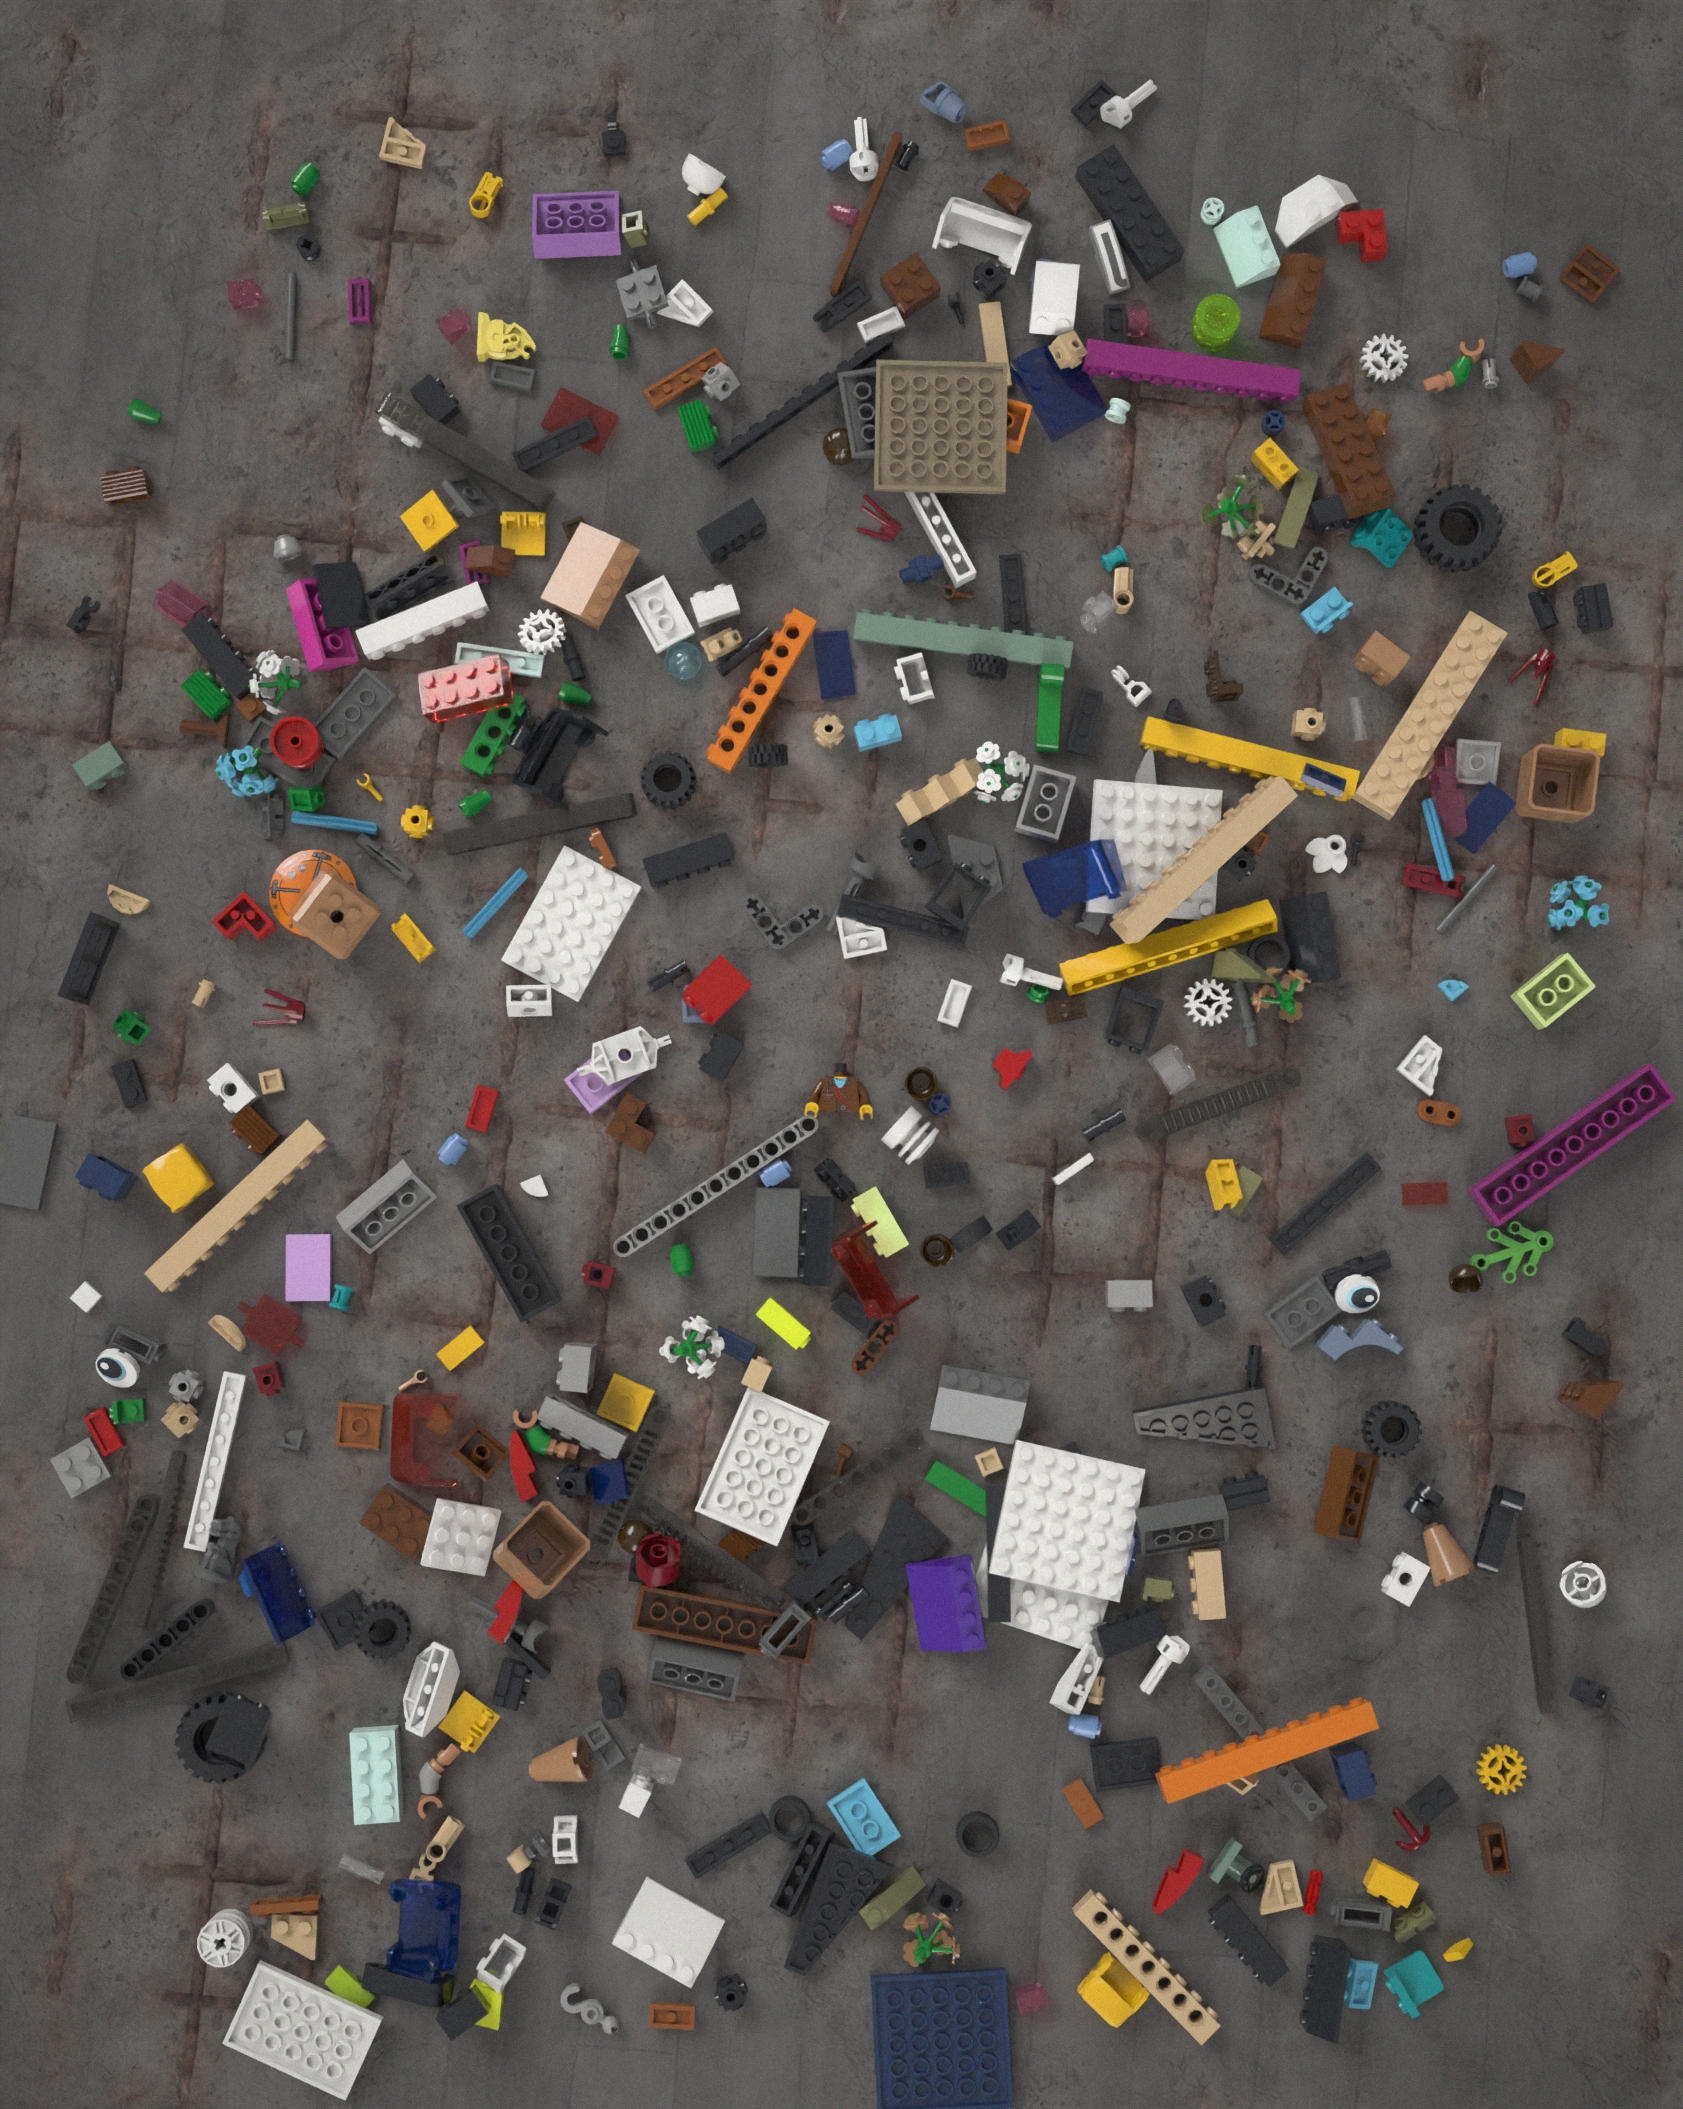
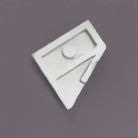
[657,279,714,327]
[1396,1035,1442,1096]

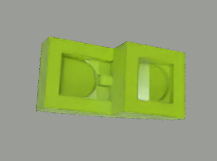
[324,1964,375,2008]

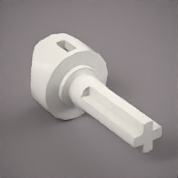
[1100,80,1157,129]
[849,117,879,181]
[999,954,1063,991]
[1139,1635,1190,1695]

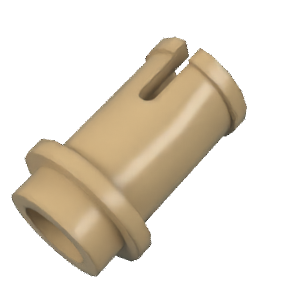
[191,979,216,1008]
[1087,1675,1106,1705]

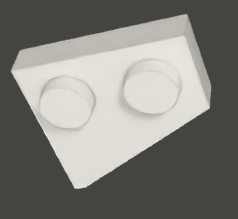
[836,916,887,959]

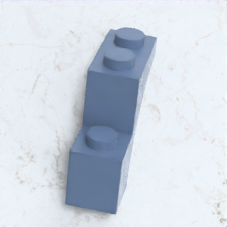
[1314,1319,1403,1361]

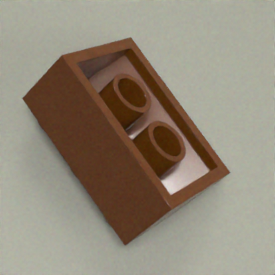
[1557,1378,1625,1421]

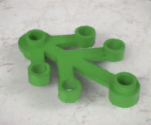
[1469,1221,1553,1283]

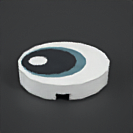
[1334,1274,1380,1313]
[95,1348,140,1388]

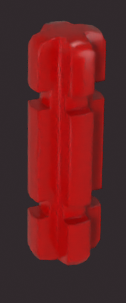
[1302,1869,1324,1915]

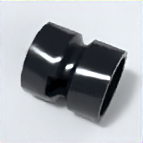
[1402,1481,1445,1524]

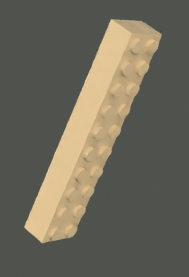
[1352,611,1507,820]
[1109,776,1298,944]

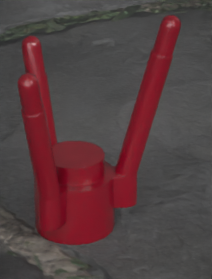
[856,494,902,542]
[1508,649,1556,706]
[253,989,306,1025]

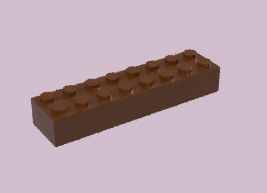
[632,1583,817,1665]

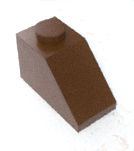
[983,173,1031,217]
[465,545,515,578]

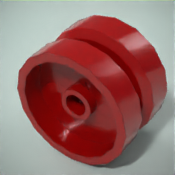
[270,716,324,769]

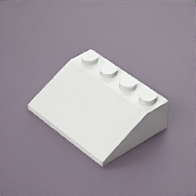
[612,1877,725,1988]

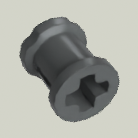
[1515,275,1544,303]

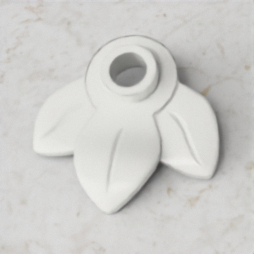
[1305,835,1347,873]

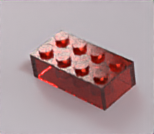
[418,654,514,723]

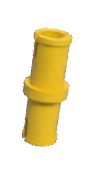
[687,187,728,227]

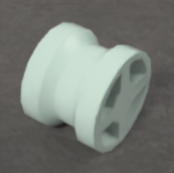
[1200,197,1224,225]
[1105,398,1131,424]

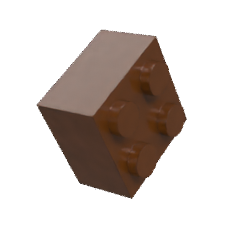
[880,252,941,320]

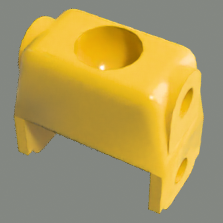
[142,1143,214,1213]
[1077,1952,1150,2028]

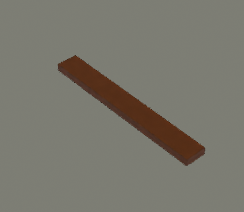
[830,131,902,297]

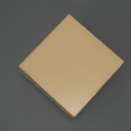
[258,1068,286,1095]
[975,1447,1004,1477]

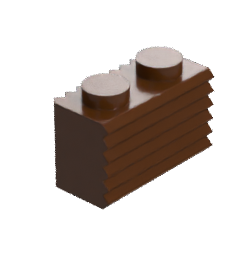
[100,466,152,506]
[229,1105,283,1155]
[715,1528,766,1568]
[1476,1822,1512,1876]

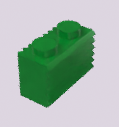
[678,400,719,453]
[180,669,233,721]

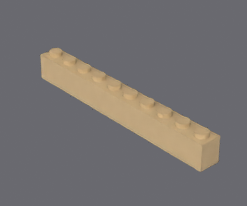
[144,1119,329,1293]

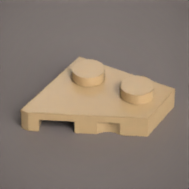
[379,117,427,169]
[1259,1859,1303,1915]

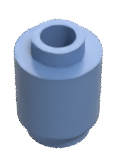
[820,139,853,171]
[1502,252,1537,278]
[438,1132,469,1166]
[758,1157,792,1188]
[1068,1712,1102,1739]

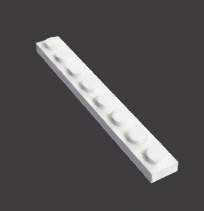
[184,1371,247,1552]

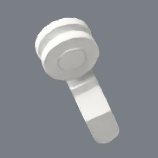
[1111,665,1152,707]

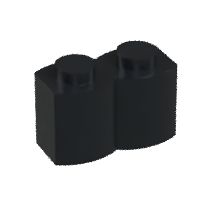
[597,1667,626,1720]

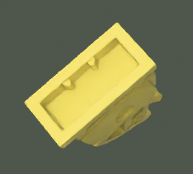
[477,312,537,362]

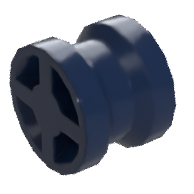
[1261,410,1286,437]
[929,1093,951,1116]

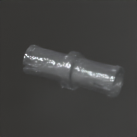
[1348,696,1368,742]
[338,1853,385,1885]

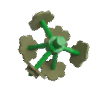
[1200,474,1265,539]

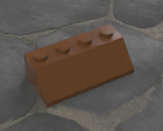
[1259,253,1328,349]
[1314,1445,1380,1543]

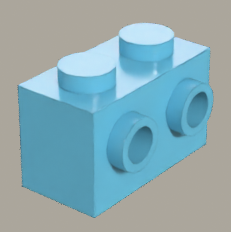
[854,713,902,752]

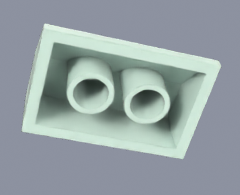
[1213,205,1281,289]

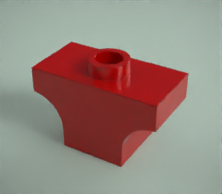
[991,1047,1033,1090]

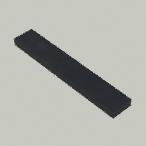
[837,894,969,948]
[1268,1152,1381,1256]
[985,1486,1011,1623]

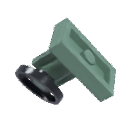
[1207,1836,1267,1894]

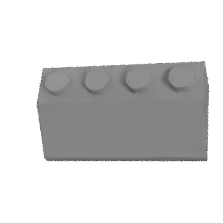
[336,1159,437,1254]
[537,1393,630,1460]

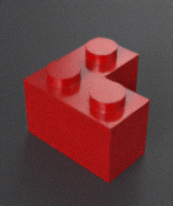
[1335,209,1388,262]
[211,892,279,941]

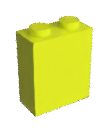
[756,1297,811,1350]

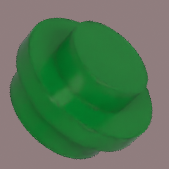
[1027,983,1049,1003]

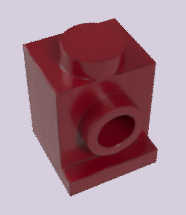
[1504,1114,1535,1147]
[581,1261,616,1289]
[252,1361,285,1396]

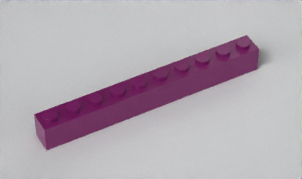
[1081,339,1301,403]

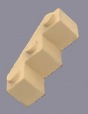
[896,758,984,826]

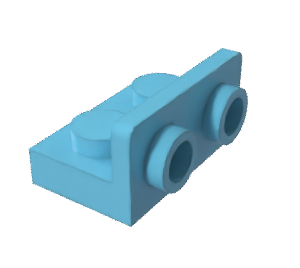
[1300,587,1353,635]
[1343,1957,1378,2009]

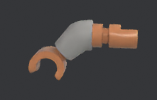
[418,1743,462,1819]

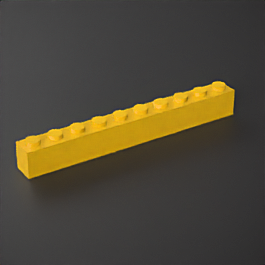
[1139,716,1360,801]
[1059,899,1278,997]

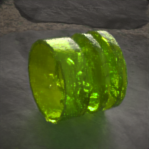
[1190,294,1240,351]

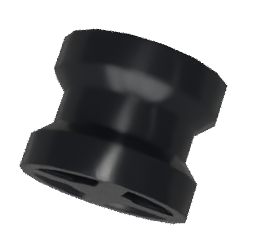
[296,234,321,261]

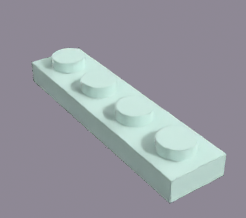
[454,642,545,678]

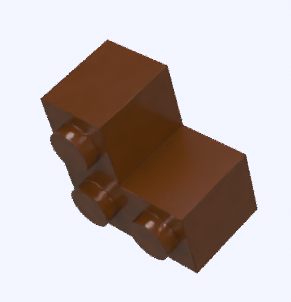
[605,1093,656,1154]

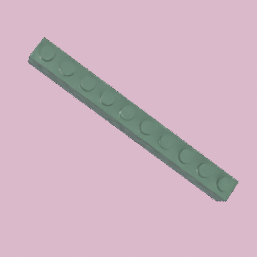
[853,609,1073,669]

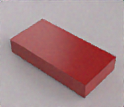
[465,1085,500,1133]
[83,1407,126,1457]

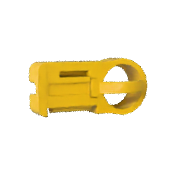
[469,172,503,218]
[1532,552,1578,589]

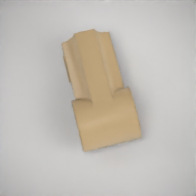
[1111,567,1134,614]
[426,1815,465,1862]

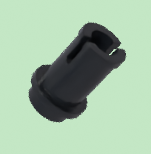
[896,141,919,171]

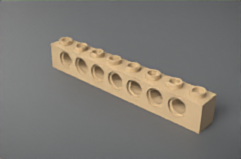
[1072,1889,1220,2046]

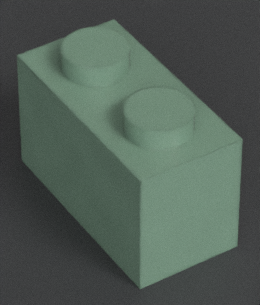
[72,741,129,790]

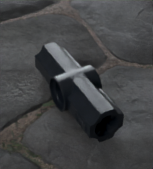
[1322,1250,1392,1290]

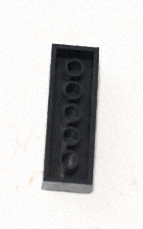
[1075,144,1185,283]
[456,1184,562,1323]

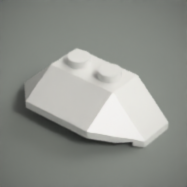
[1275,175,1358,249]
[403,1642,460,1737]

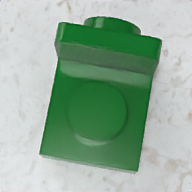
[288,784,325,811]
[109,1398,146,1424]

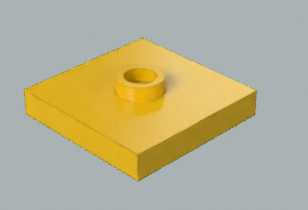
[400,490,459,552]
[596,1373,655,1432]

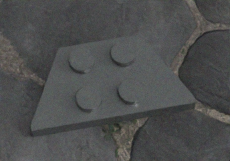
[947,835,1003,918]

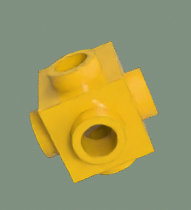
[401,805,434,838]

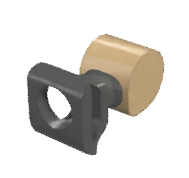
[506,1832,551,1874]

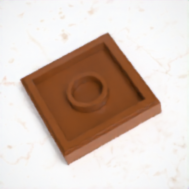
[335,1401,385,1450]

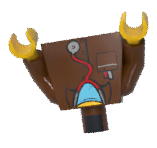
[804,1063,873,1120]

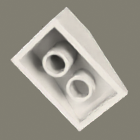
[1029,261,1080,336]

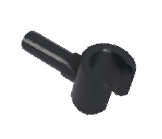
[948,292,965,325]
[1350,834,1366,866]

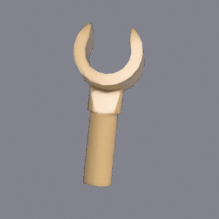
[398,1370,428,1391]

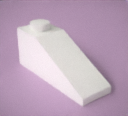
[1049,1643,1104,1715]

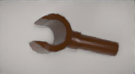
[944,586,974,601]
[836,1443,852,1476]

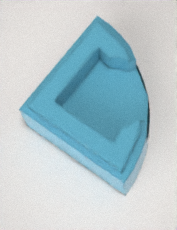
[1437,980,1469,1002]

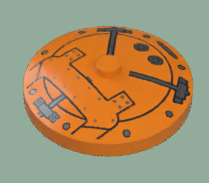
[269,850,358,937]

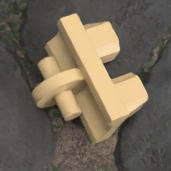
[1236,519,1276,560]
[700,627,742,662]

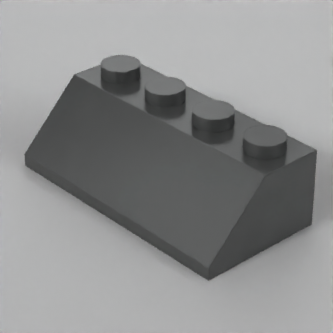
[1135,1495,1229,1558]
[647,1635,745,1702]

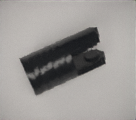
[1528,589,1559,631]
[508,709,543,754]

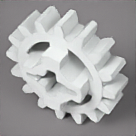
[1360,334,1408,383]
[518,609,567,655]
[1184,979,1232,1027]

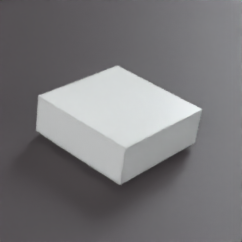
[70,1281,103,1313]

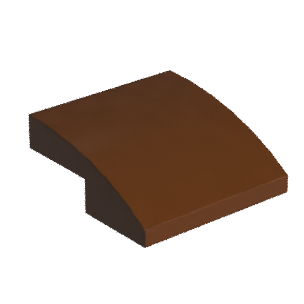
[1559,243,1620,304]

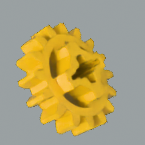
[1476,1744,1527,1795]

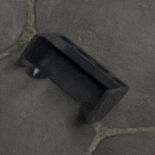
[513,708,609,810]

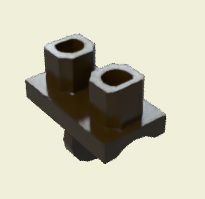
[1044,996,1088,1025]

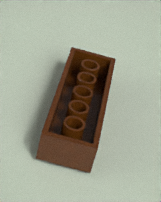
[1302,383,1396,519]

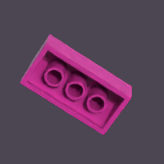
[286,579,359,672]

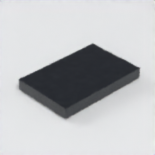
[313,562,369,629]
[1089,1736,1160,1792]

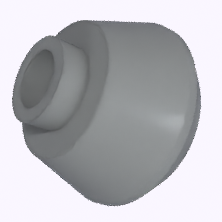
[273,534,303,561]

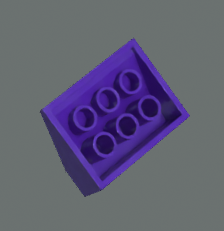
[905,1554,987,1652]

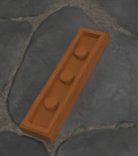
[643,346,728,411]

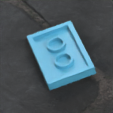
[827,1777,901,1856]

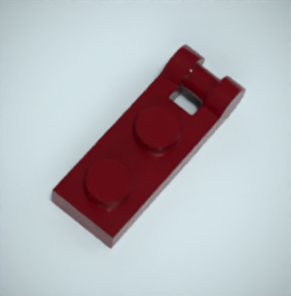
[1401,863,1466,899]

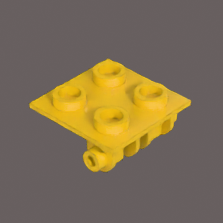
[500,512,546,556]
[438,1690,501,1753]

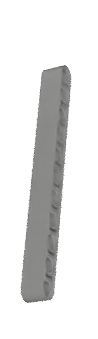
[613,1115,818,1257]

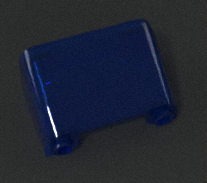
[1022,839,1128,918]
[386,1878,461,1984]

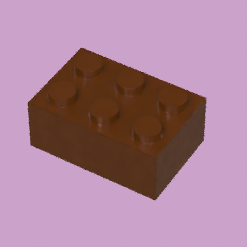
[359,1483,433,1560]

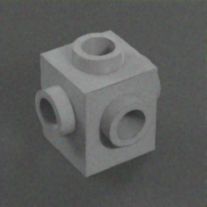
[701,362,741,401]
[168,1369,205,1403]

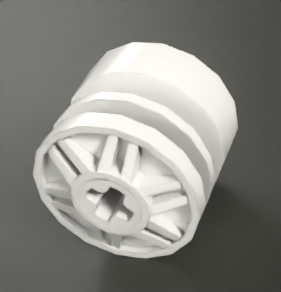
[881,1106,939,1165]
[197,1909,253,1967]

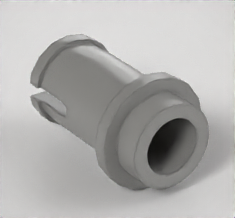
[1481,359,1499,389]

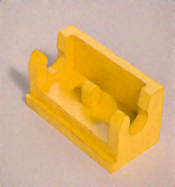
[391,913,437,963]
[1205,1159,1243,1210]

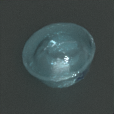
[665,642,703,679]

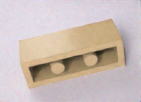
[1188,1548,1226,1620]

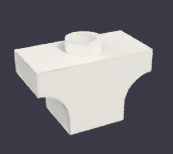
[552,1815,578,1864]

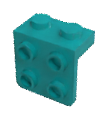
[1349,508,1413,568]
[1383,1950,1444,2019]

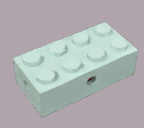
[349,1725,404,1825]

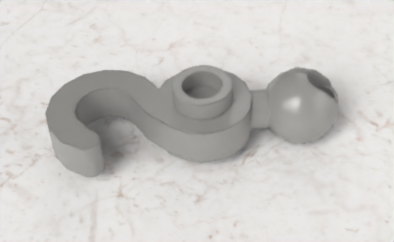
[560,1983,620,2035]

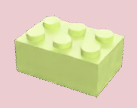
[1510,952,1596,1030]
[851,1186,909,1258]

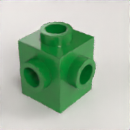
[112,1009,152,1046]

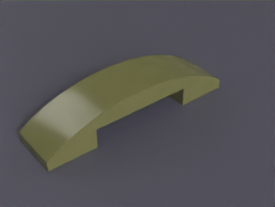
[1273,466,1319,550]

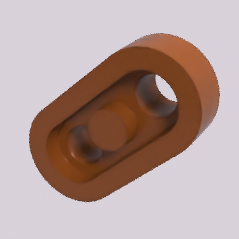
[588,827,617,870]
[1416,1099,1461,1126]

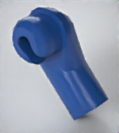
[238,1564,257,1598]

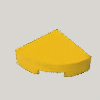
[1443,1938,1473,1962]

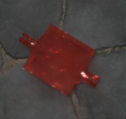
[237,1294,306,1356]

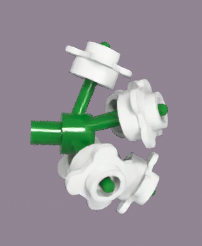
[659,1315,724,1379]

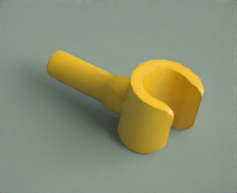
[357,773,384,802]

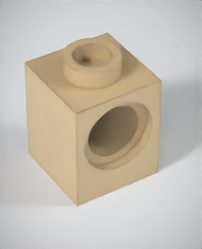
[741,1356,772,1392]

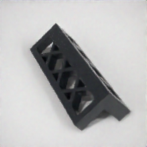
[363,551,454,621]

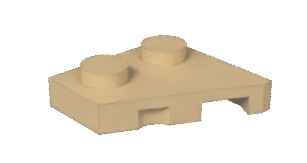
[271,1913,319,1960]

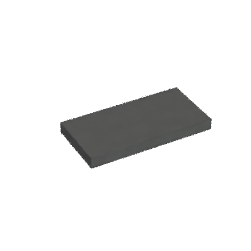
[313,667,399,761]
[239,716,336,788]
[0,1115,58,1210]
[753,1187,800,1277]

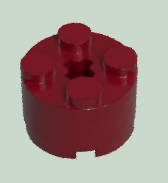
[636,1533,681,1588]

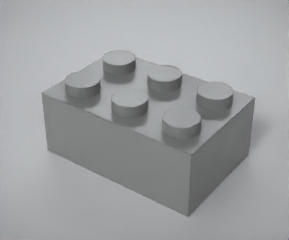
[1014,764,1076,843]
[556,1342,597,1393]

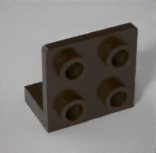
[1204,650,1244,703]

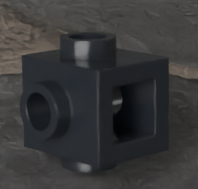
[973,259,1007,299]
[1222,846,1257,882]
[556,1464,592,1498]
[714,1973,748,2012]

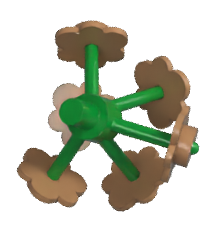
[1250,967,1311,1023]
[903,1913,962,1967]

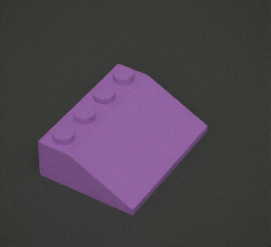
[532,191,621,259]

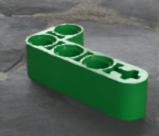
[1035,663,1064,753]

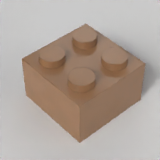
[1351,631,1411,687]

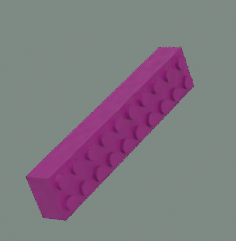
[1466,1063,1677,1226]

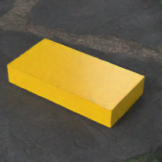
[436,1325,485,1371]

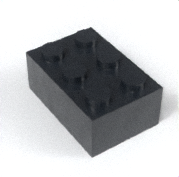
[696,498,767,564]

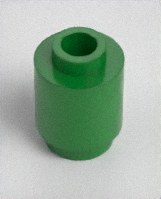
[290,162,321,196]
[670,1244,695,1277]

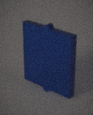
[591,1459,629,1506]
[1125,1531,1139,1577]

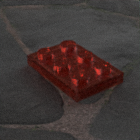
[541,387,619,456]

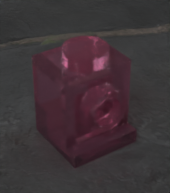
[227,279,262,309]
[1126,306,1150,337]
[435,308,472,345]
[1014,1982,1050,2018]

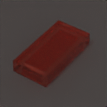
[1401,1182,1448,1205]

